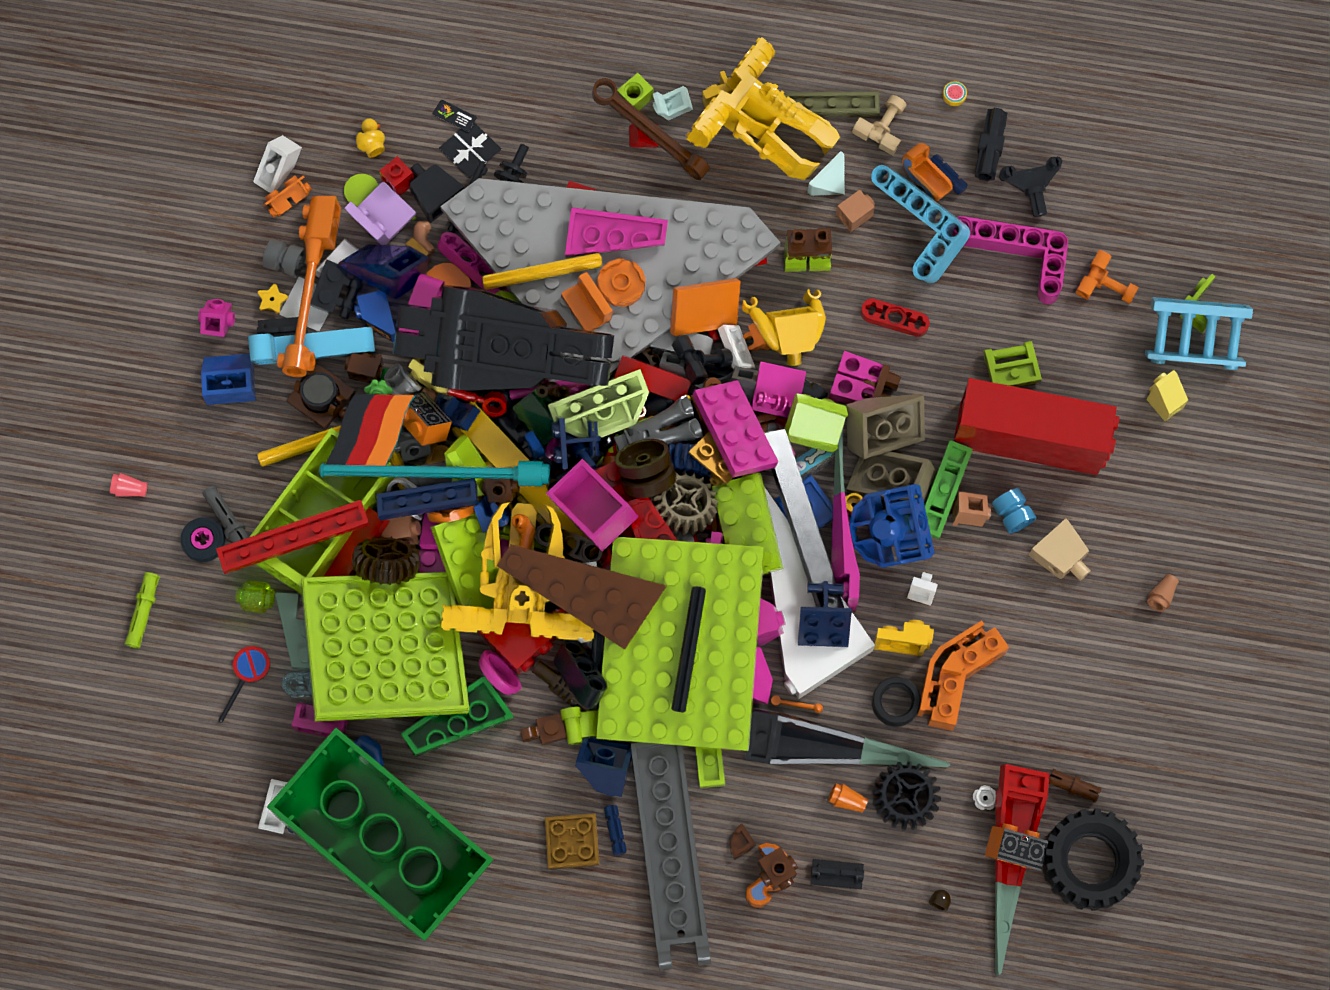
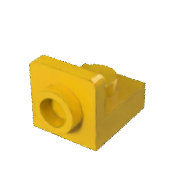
[702,71,732,108]

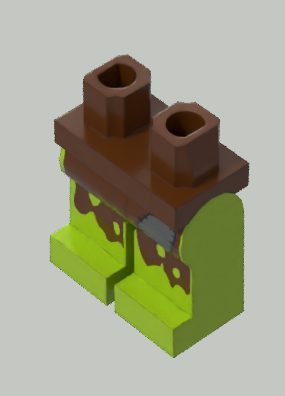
[784,228,832,272]

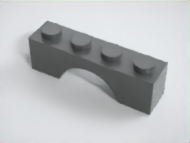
[659,351,758,405]

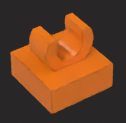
[743,323,771,351]

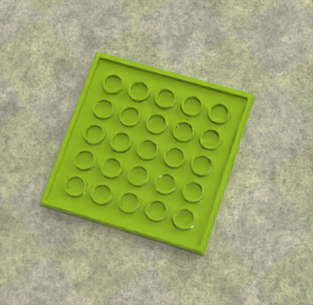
[301,572,469,722]

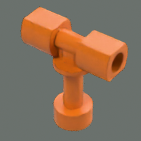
[1076,250,1139,304]

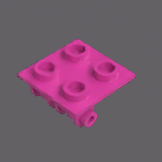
[751,361,806,418]

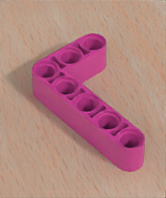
[952,216,1068,305]

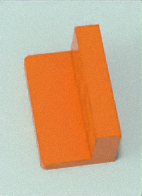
[561,272,613,331]

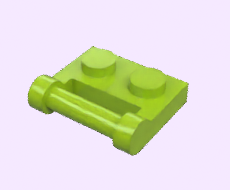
[983,341,1042,387]

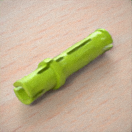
[124,572,160,649]

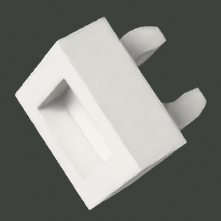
[907,572,938,606]

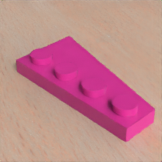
[565,207,668,257]

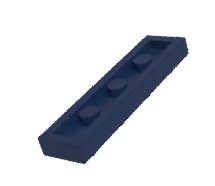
[377,478,478,521]

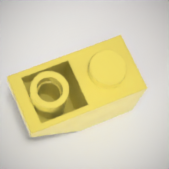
[1146,370,1188,421]

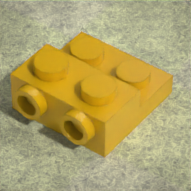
[874,620,934,656]

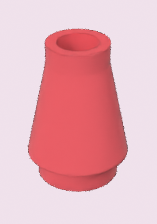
[110,473,148,497]

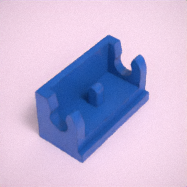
[474,496,512,533]

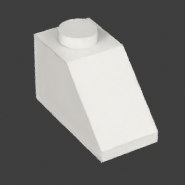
[253,135,302,193]

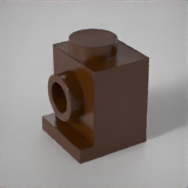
[345,352,384,384]

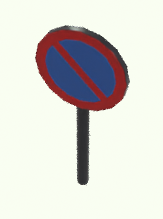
[219,646,271,723]

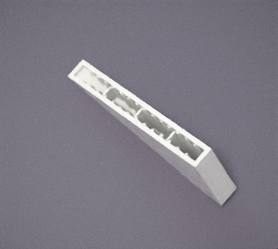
[764,487,875,699]

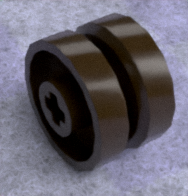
[615,439,677,498]

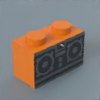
[403,392,452,446]
[985,823,1048,871]

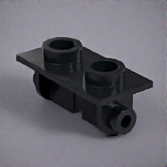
[257,317,308,337]
[810,859,864,890]

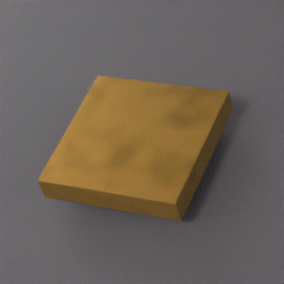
[545,813,600,870]

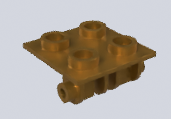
[688,431,732,486]

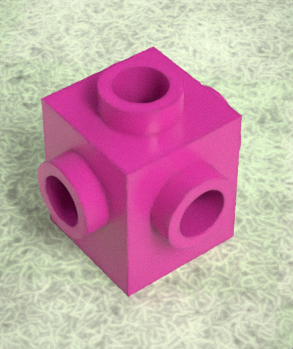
[198,299,235,337]

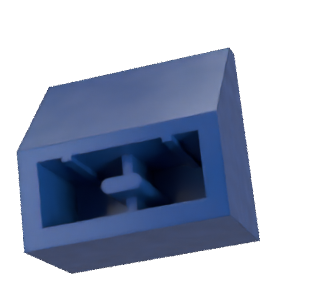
[201,354,256,405]

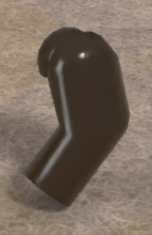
[536,381,570,401]

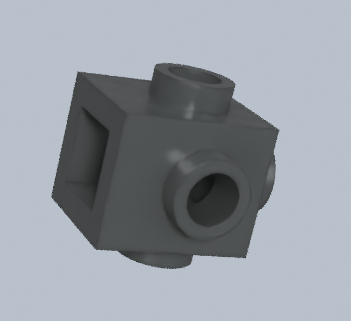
[394,425,432,462]

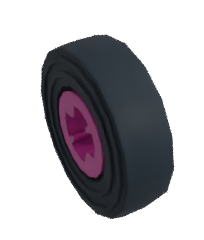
[180,518,226,562]

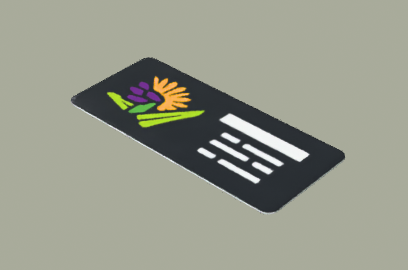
[432,100,477,132]

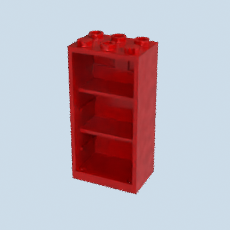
[953,378,1120,475]

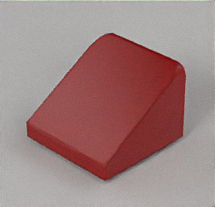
[629,123,658,148]

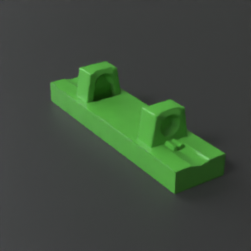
[925,440,973,540]

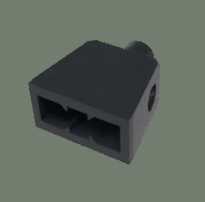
[409,163,464,223]

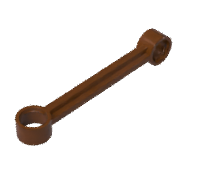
[592,78,710,180]

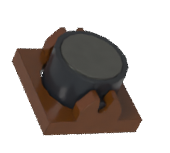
[286,363,356,430]

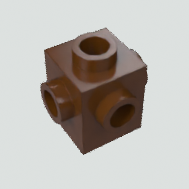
[482,466,520,506]
[758,847,798,891]

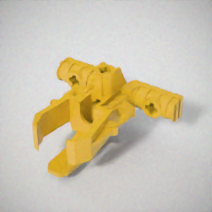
[686,37,840,180]
[440,502,594,641]

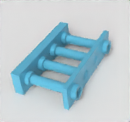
[1145,297,1253,370]

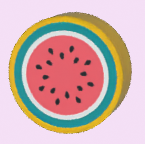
[943,81,967,106]

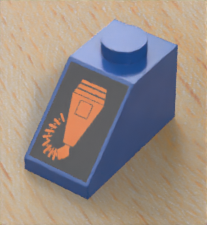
[354,289,395,343]

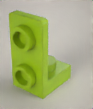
[1179,274,1216,334]

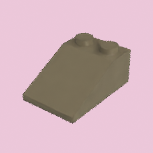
[846,394,925,459]
[846,452,937,514]

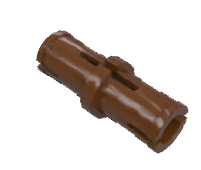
[1049,768,1101,803]

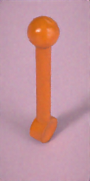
[771,696,823,713]

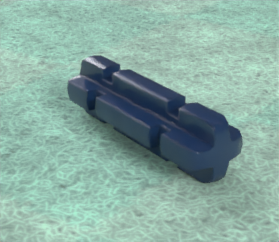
[930,154,968,194]
[604,805,627,855]

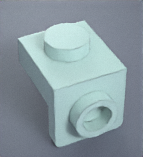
[653,86,693,121]

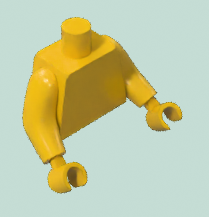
[742,289,826,366]

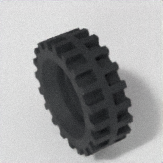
[1042,808,1144,911]

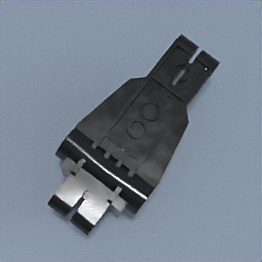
[393,285,615,390]

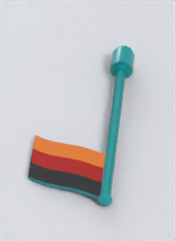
[319,394,550,486]

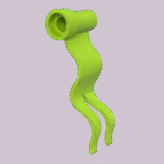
[560,707,599,745]

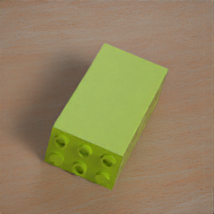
[250,428,395,595]

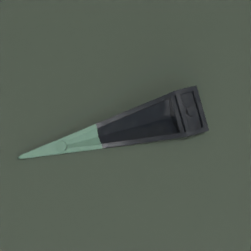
[745,709,950,767]

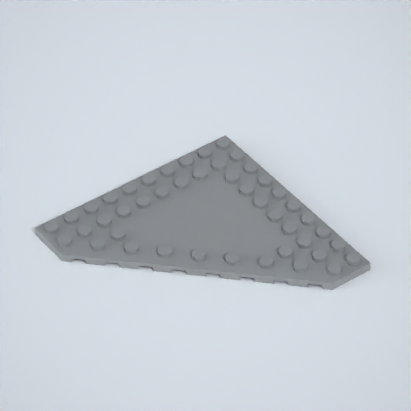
[441,178,781,388]

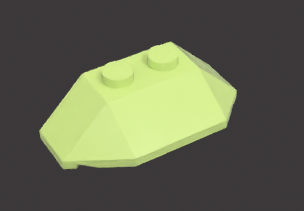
[548,369,649,438]

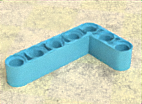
[871,165,970,283]
[248,327,375,365]

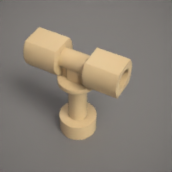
[852,95,906,156]

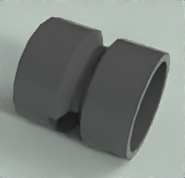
[263,238,306,278]

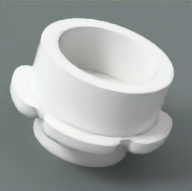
[973,785,996,810]

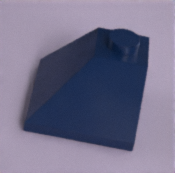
[575,736,632,797]

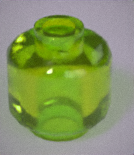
[236,580,275,614]

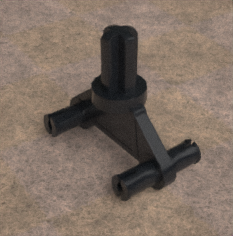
[999,156,1062,217]

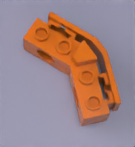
[917,620,1009,731]

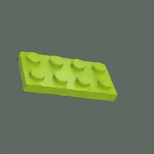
[712,472,784,575]
[431,513,498,609]

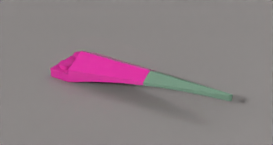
[831,429,860,611]

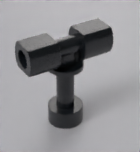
[672,335,733,385]

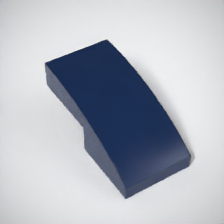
[434,393,480,431]

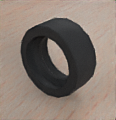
[872,676,921,727]

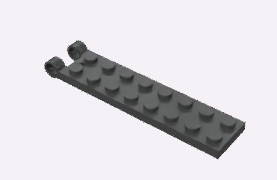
[631,742,711,971]

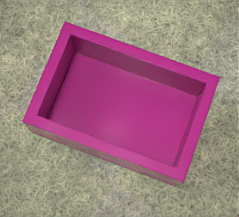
[546,459,638,551]

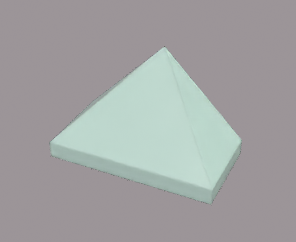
[808,151,845,196]

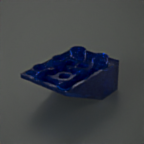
[338,244,429,299]

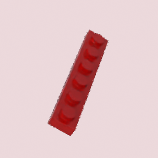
[216,500,370,574]

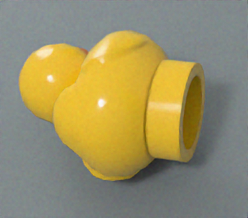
[356,118,385,158]

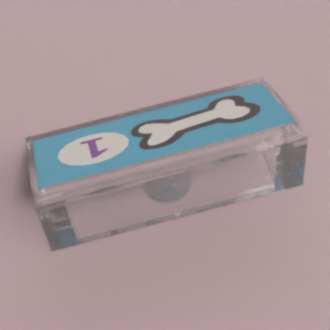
[795,447,835,481]

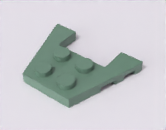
[276,592,310,670]

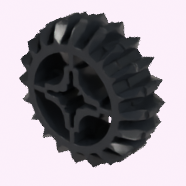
[872,761,941,831]

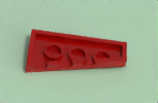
[627,497,678,541]

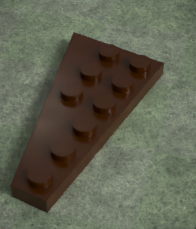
[497,544,667,650]

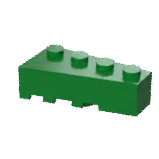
[401,676,514,757]

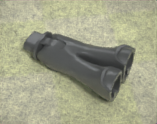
[614,395,703,451]

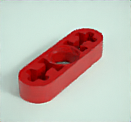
[861,299,930,337]

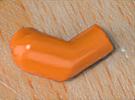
[512,514,535,549]

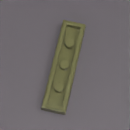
[785,91,880,117]

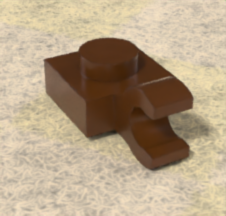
[520,713,567,745]

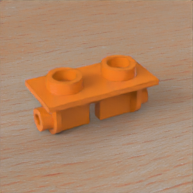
[263,176,312,218]

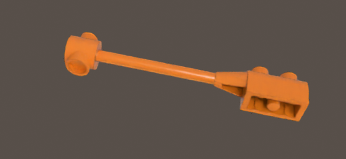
[277,196,342,377]

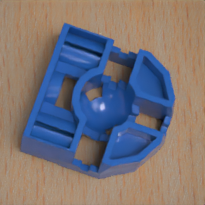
[849,484,935,567]

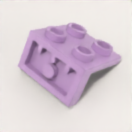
[344,182,416,248]

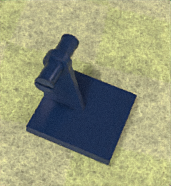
[552,416,601,469]
[798,581,852,647]

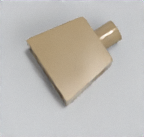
[1029,519,1091,581]

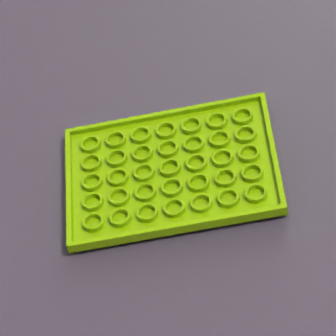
[596,537,765,751]

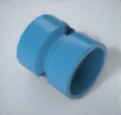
[992,488,1037,534]

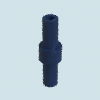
[565,432,597,470]

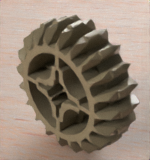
[651,470,718,537]

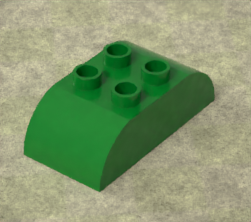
[267,728,494,942]

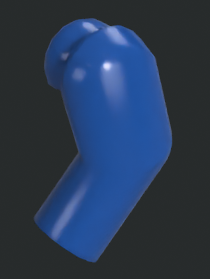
[354,735,384,766]

